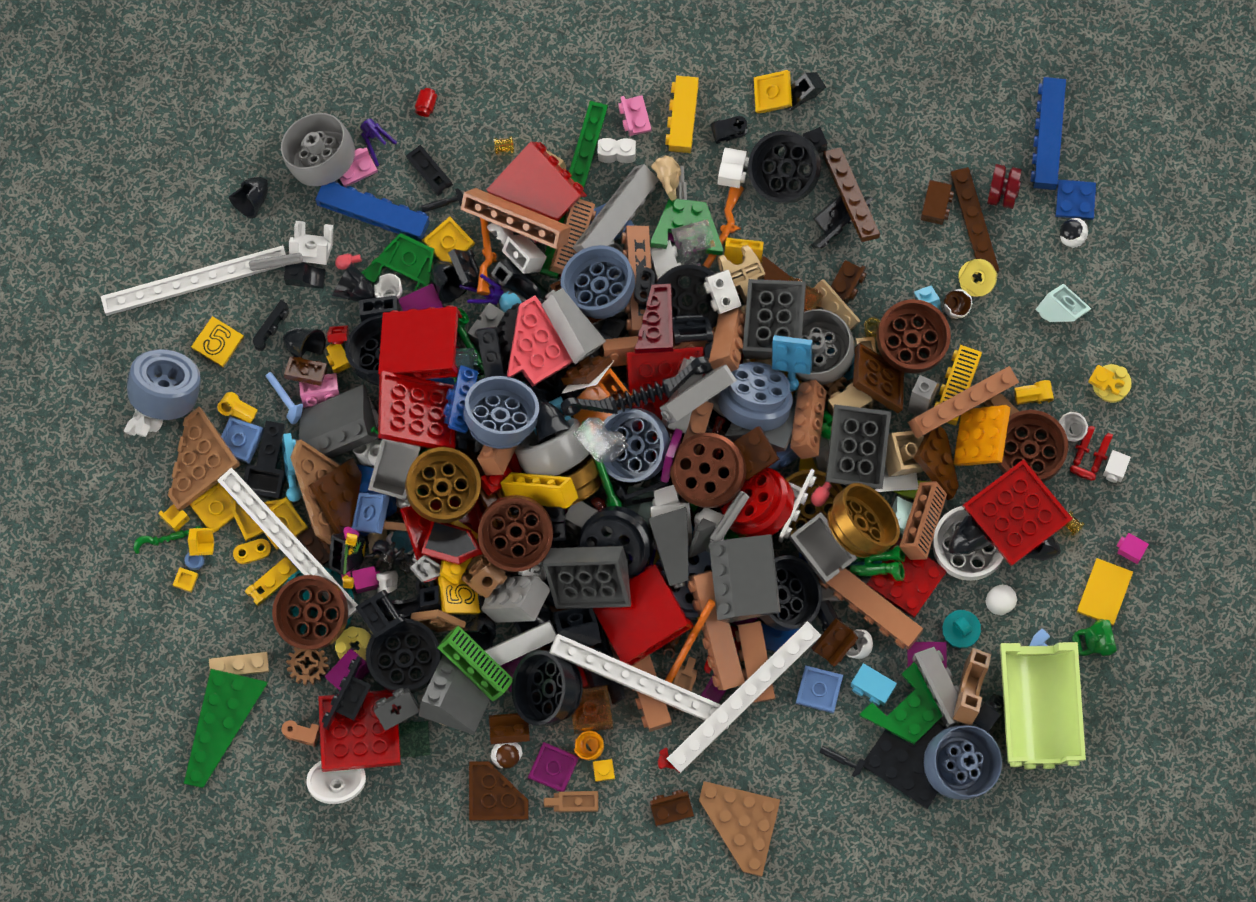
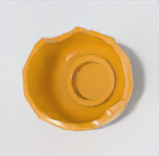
[574,730,604,761]

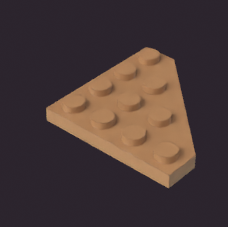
[168,407,241,511]
[290,440,339,545]
[699,781,780,877]

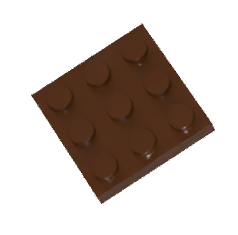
[853,343,904,413]

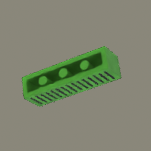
[437,625,513,701]

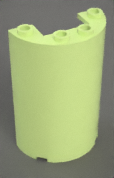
[1000,642,1086,770]

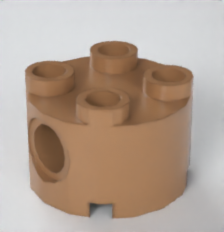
[462,554,507,598]

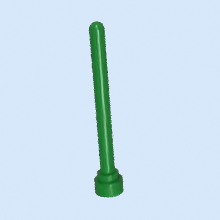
[582,420,623,507]

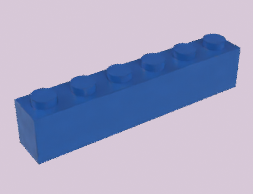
[1030,77,1066,190]
[315,181,430,242]

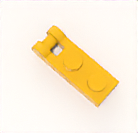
[245,556,298,606]

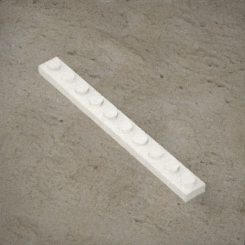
[101,245,286,316]
[217,467,358,619]
[666,621,821,773]
[549,634,729,729]

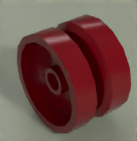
[987,164,1022,209]

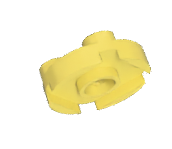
[959,259,997,297]
[1093,364,1131,403]
[335,626,371,661]

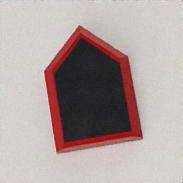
[421,522,483,565]

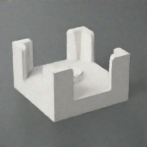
[289,221,333,265]

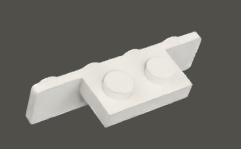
[779,469,816,542]

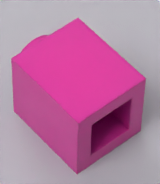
[1117,533,1149,564]
[352,566,380,594]

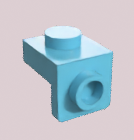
[914,285,942,312]

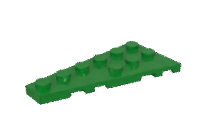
[183,669,268,788]

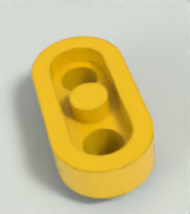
[233,539,271,564]

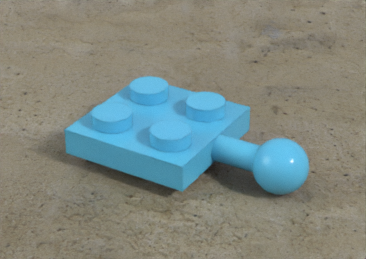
[282,433,302,502]

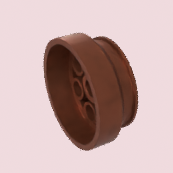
[876,299,951,373]
[997,410,1068,482]
[670,433,746,508]
[478,495,553,572]
[272,575,348,650]

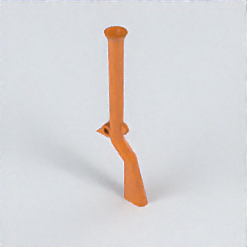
[702,186,744,268]
[477,218,497,296]
[665,599,716,683]

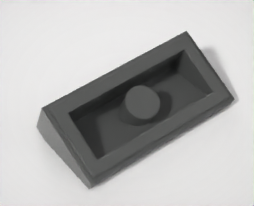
[688,518,716,558]

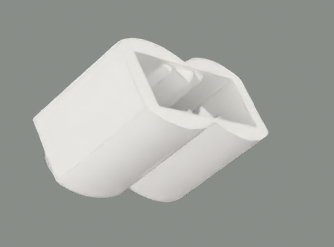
[598,138,636,163]
[717,148,749,188]

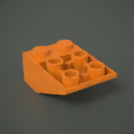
[571,368,635,435]

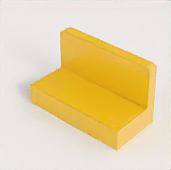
[724,238,764,265]

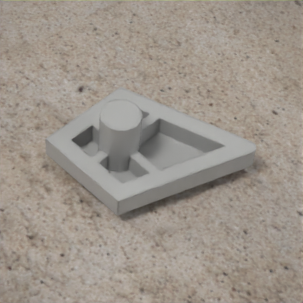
[410,555,441,582]

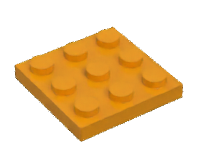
[953,405,1011,466]

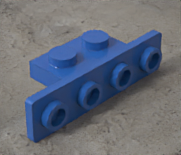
[443,365,478,433]

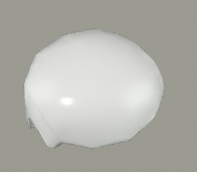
[487,223,514,245]
[374,273,402,298]
[1059,412,1088,442]
[985,584,1017,615]
[846,629,873,659]

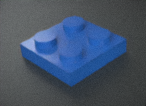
[1056,179,1096,220]

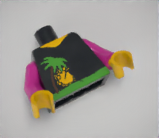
[329,527,369,589]

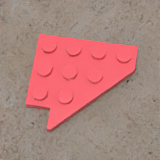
[507,295,573,387]

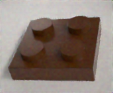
[561,356,613,385]
[733,426,780,480]

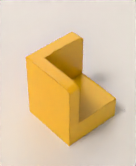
[158,504,190,532]
[188,528,214,556]

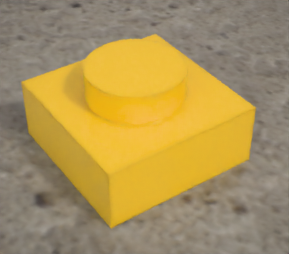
[173,567,199,593]
[593,759,615,782]

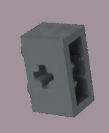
[374,688,420,731]

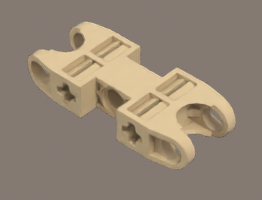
[718,245,765,314]

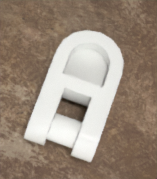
[376,571,398,593]

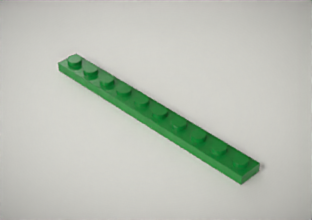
[540,101,608,278]

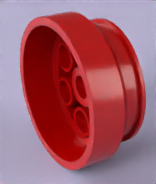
[720,468,794,538]

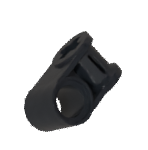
[710,116,748,144]

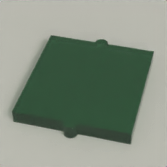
[399,721,430,758]

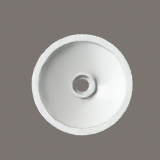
[307,761,366,804]

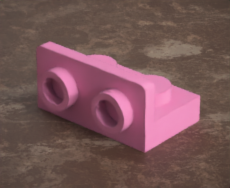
[618,95,651,136]
[339,148,378,187]
[299,373,340,408]

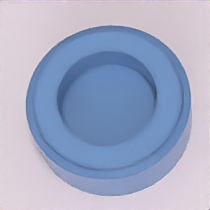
[185,553,204,570]

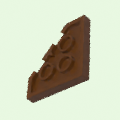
[914,426,959,500]
[309,458,362,534]
[469,761,529,821]

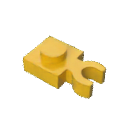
[1088,365,1125,395]

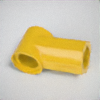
[1014,380,1054,405]
[217,392,258,423]

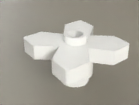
[124,409,163,437]

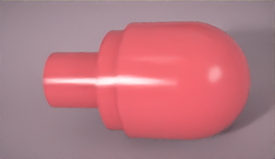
[335,253,362,270]
[811,482,832,507]

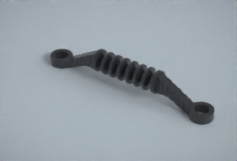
[561,356,711,416]

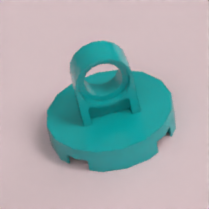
[942,610,981,649]

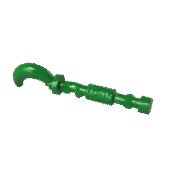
[134,526,201,554]

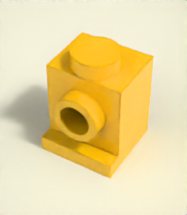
[326,343,351,374]

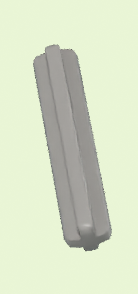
[249,253,303,271]
[710,491,749,542]

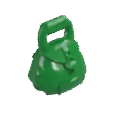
[1072,619,1117,656]

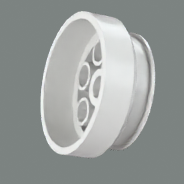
[933,506,1004,581]

